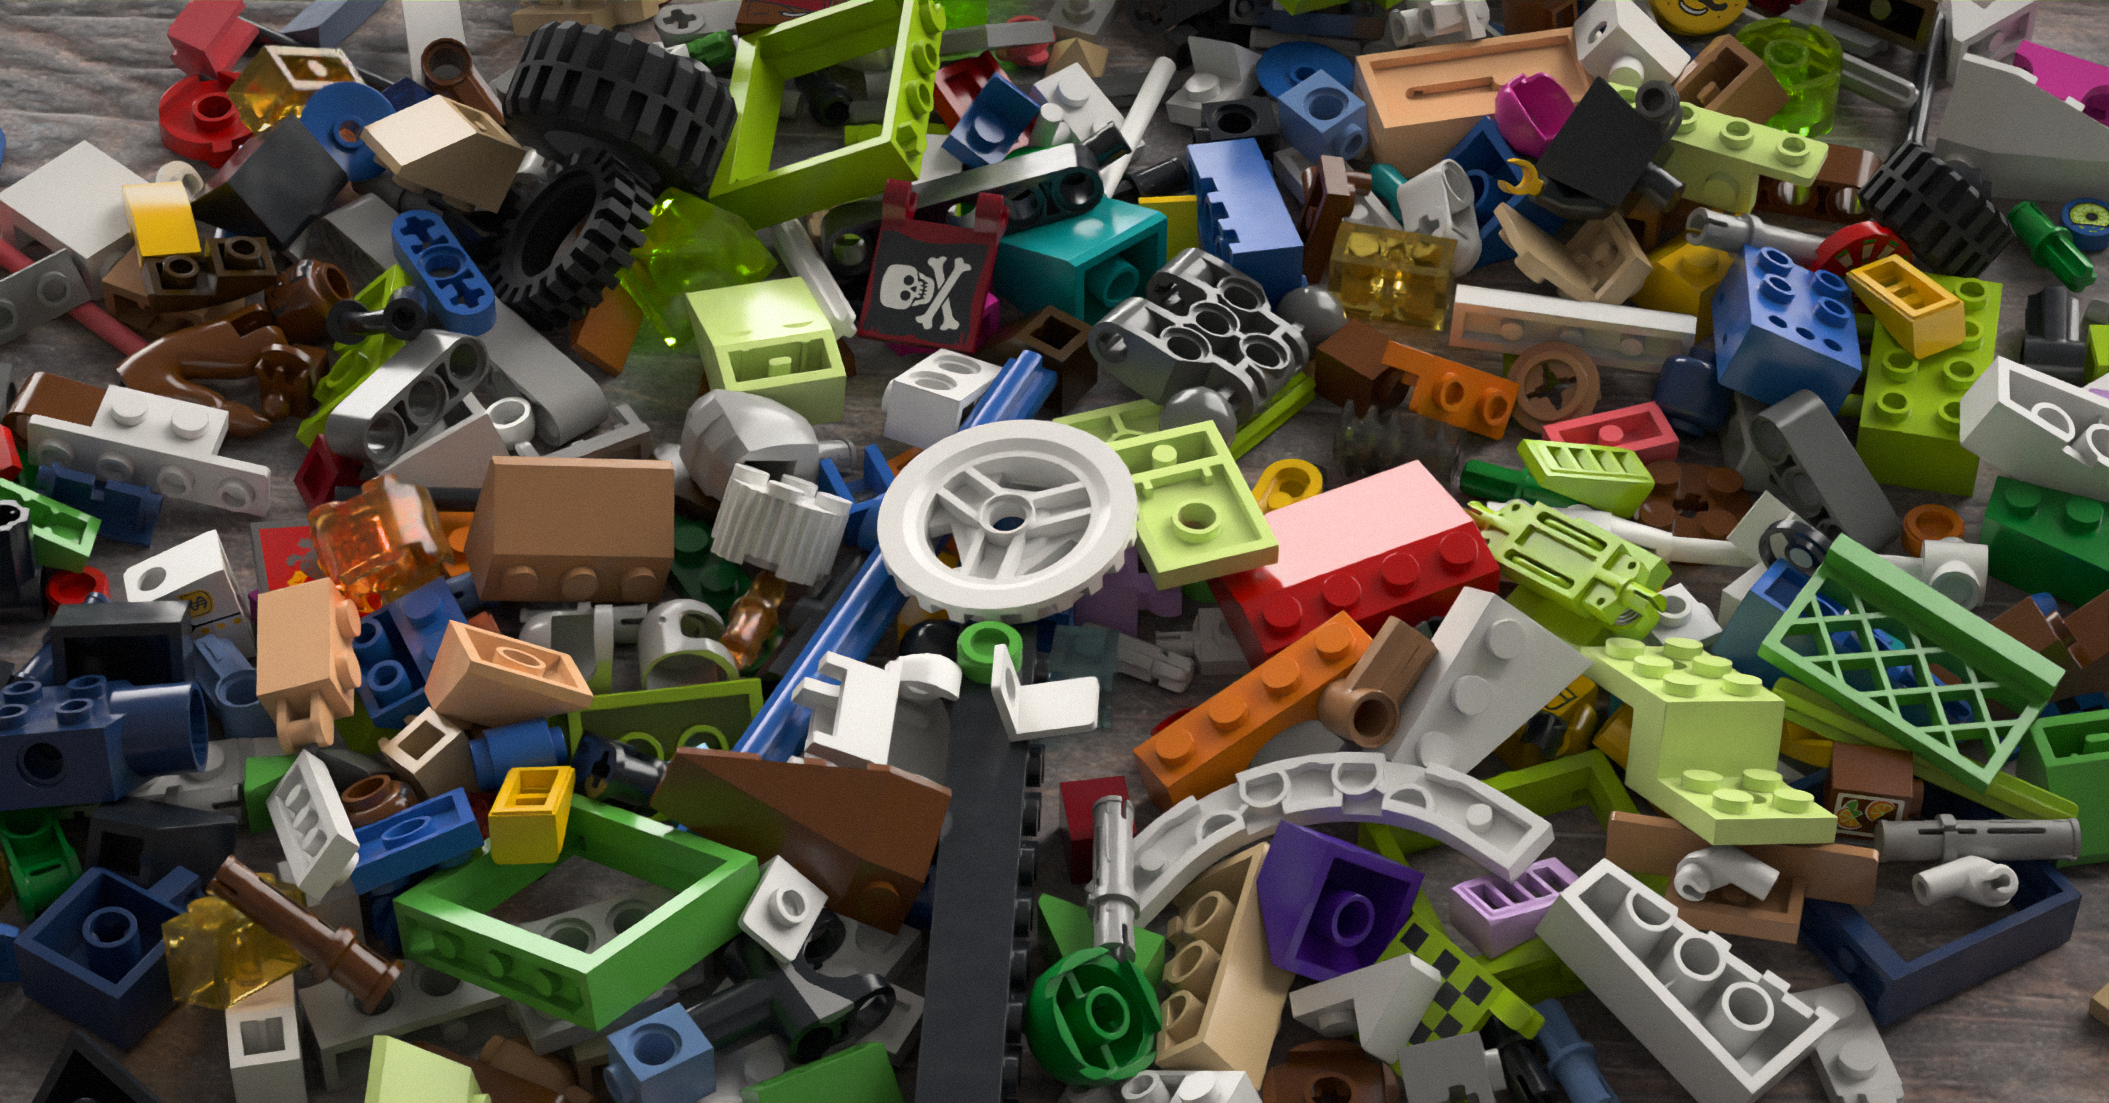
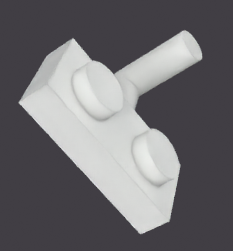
[1027,62,1146,163]

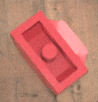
[1542,401,1679,467]

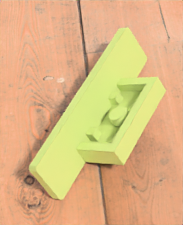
[1609,82,1829,214]

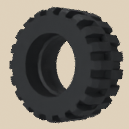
[502,21,738,202]

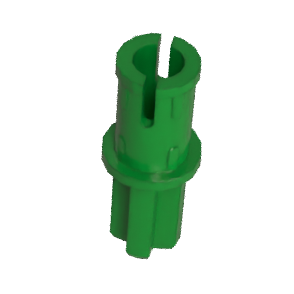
[2007,201,2097,293]
[1459,459,1582,508]

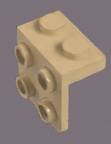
[1493,202,1653,306]

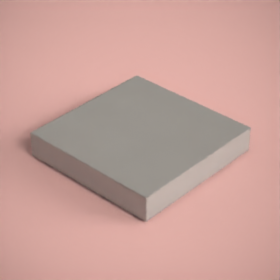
[896,20,1055,57]

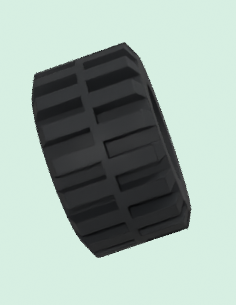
[1856,140,2015,279]

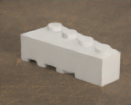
[1960,356,2109,503]

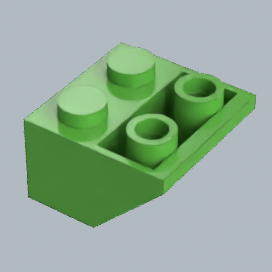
[2015,709,2109,868]

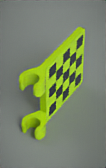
[1351,912,1545,1103]

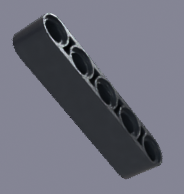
[820,143,1104,276]

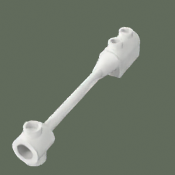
[1487,499,1988,611]

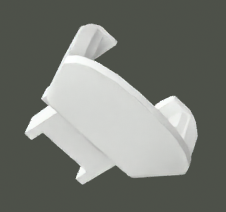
[787,651,962,835]

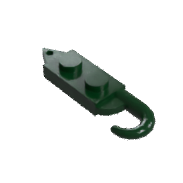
[667,513,784,678]

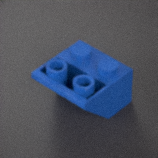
[352,575,469,730]

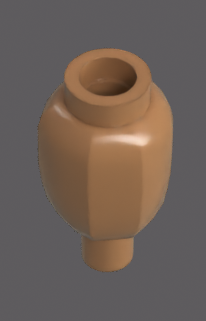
[478,1035,598,1103]

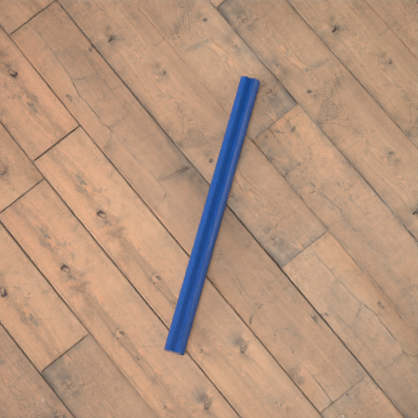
[676,350,1058,839]

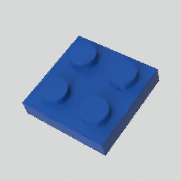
[350,786,485,895]

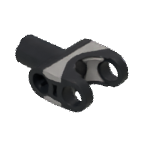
[684,907,896,1065]

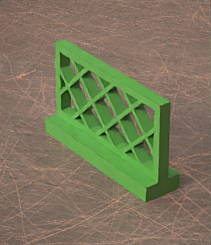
[1756,533,2066,795]

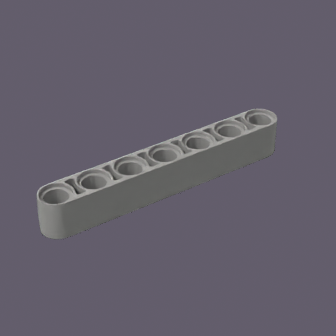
[318,193,609,448]

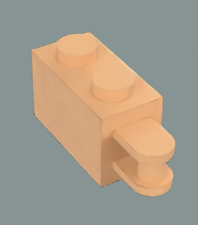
[256,577,361,756]

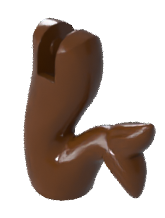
[113,302,290,446]

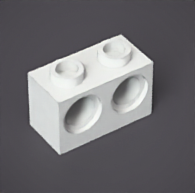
[882,348,1003,450]

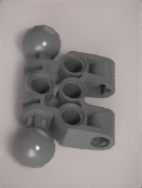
[1088,248,1348,449]

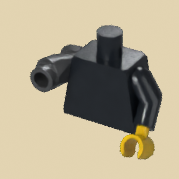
[1498,76,1686,220]

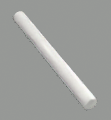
[1100,57,1176,198]

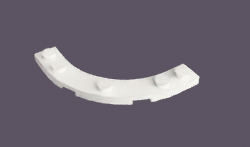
[1084,752,1555,929]

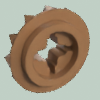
[1507,341,1602,436]

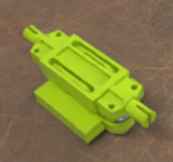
[1463,499,1672,652]

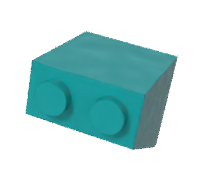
[993,197,1168,326]

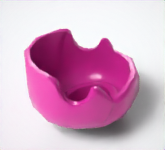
[1495,72,1576,159]

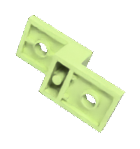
[1052,398,1279,591]
[1580,637,1838,845]

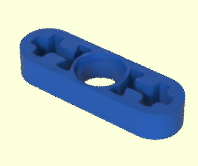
[391,210,497,337]

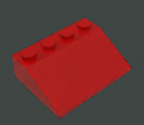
[1206,460,1501,670]

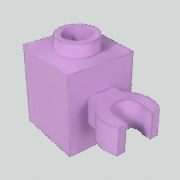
[1074,545,1182,638]

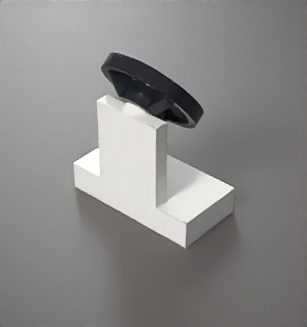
[1726,490,1833,577]

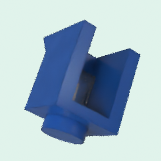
[818,443,895,547]

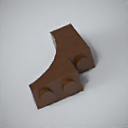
[1928,589,2109,751]

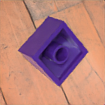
[1256,819,1425,982]

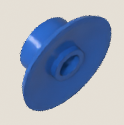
[1256,41,1355,102]
[300,81,396,181]

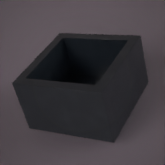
[50,600,195,686]

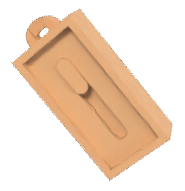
[1353,27,1595,178]

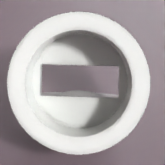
[486,397,536,450]

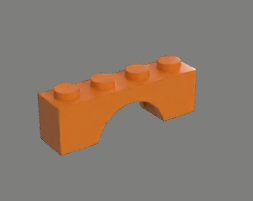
[1132,610,1373,813]

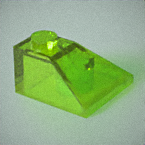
[615,187,778,350]

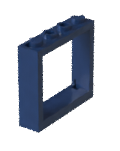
[1787,767,2082,1027]

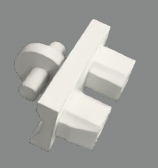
[1389,0,1490,48]

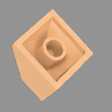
[424,620,594,729]

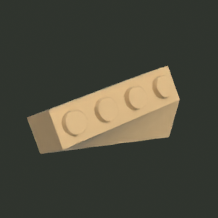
[1155,841,1297,1091]

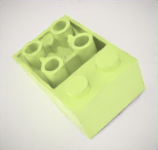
[685,276,847,425]

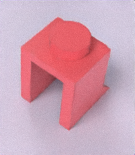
[167,0,259,80]

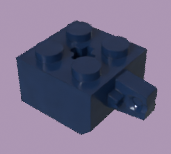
[13,865,215,1052]

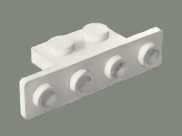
[27,384,271,517]

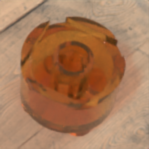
[307,474,455,610]

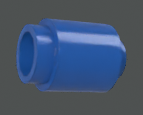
[468,716,569,794]

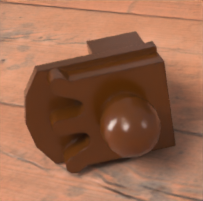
[254,343,330,423]

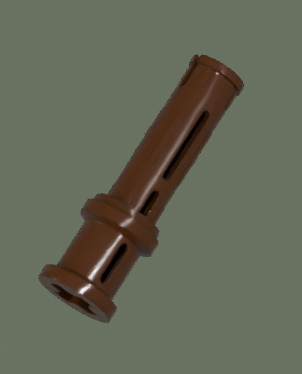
[205,854,406,1015]

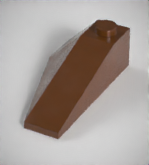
[650,746,952,936]

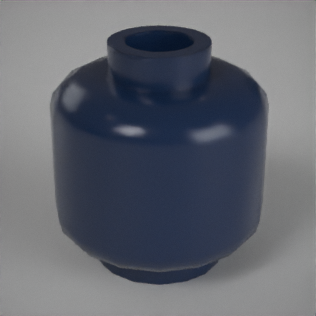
[1650,347,1735,441]

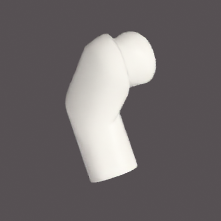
[1674,845,1780,901]

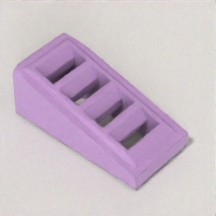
[1449,857,1579,960]

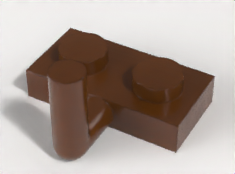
[1296,155,1372,284]

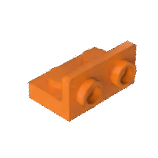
[1381,340,1521,440]

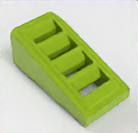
[1516,439,1655,519]

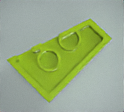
[295,263,413,449]

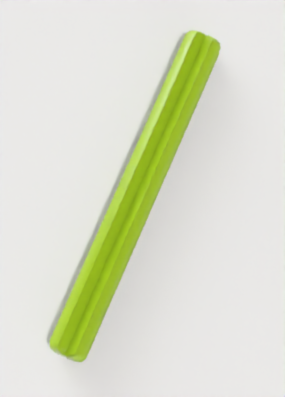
[1771,677,2079,820]

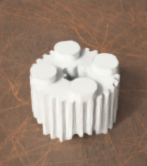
[711,463,852,586]

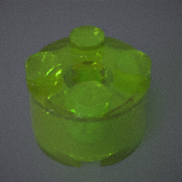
[1735,17,1843,139]

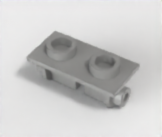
[0,248,93,346]

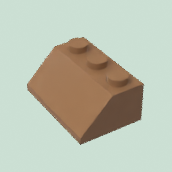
[463,456,674,603]

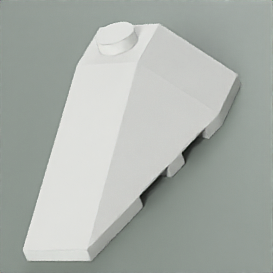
[1934,53,2109,204]

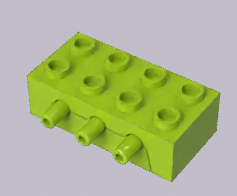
[1836,272,2003,497]

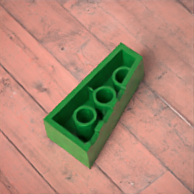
[1979,476,2109,610]

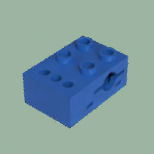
[1711,243,1862,418]

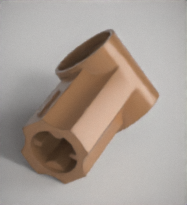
[1318,615,1438,748]

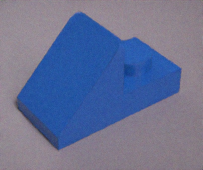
[941,71,1041,169]

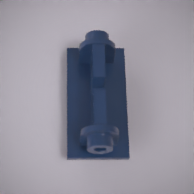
[34,462,164,549]

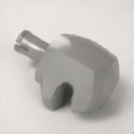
[679,389,857,502]

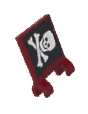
[857,178,1010,356]

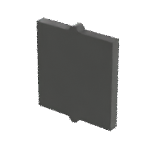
[1777,0,1891,58]

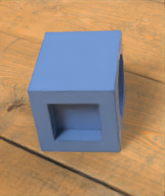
[1277,69,1370,166]
[603,1002,717,1103]

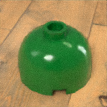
[1023,947,1162,1090]

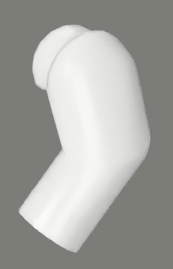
[1912,855,2018,907]

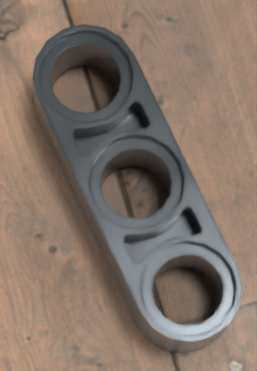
[325,329,489,465]
[1749,389,1900,553]

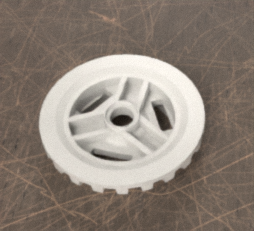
[877,420,1139,625]

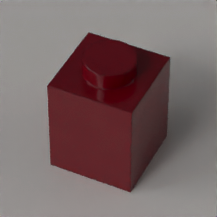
[1059,775,1137,885]

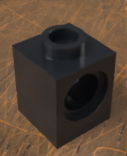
[1192,96,1280,177]

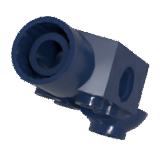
[0,675,208,811]

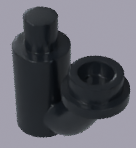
[326,286,429,345]

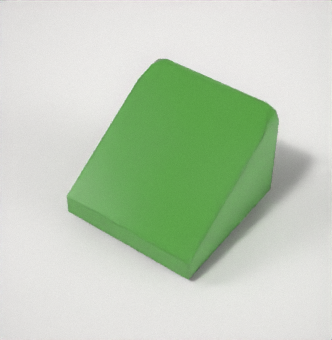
[244,755,299,834]

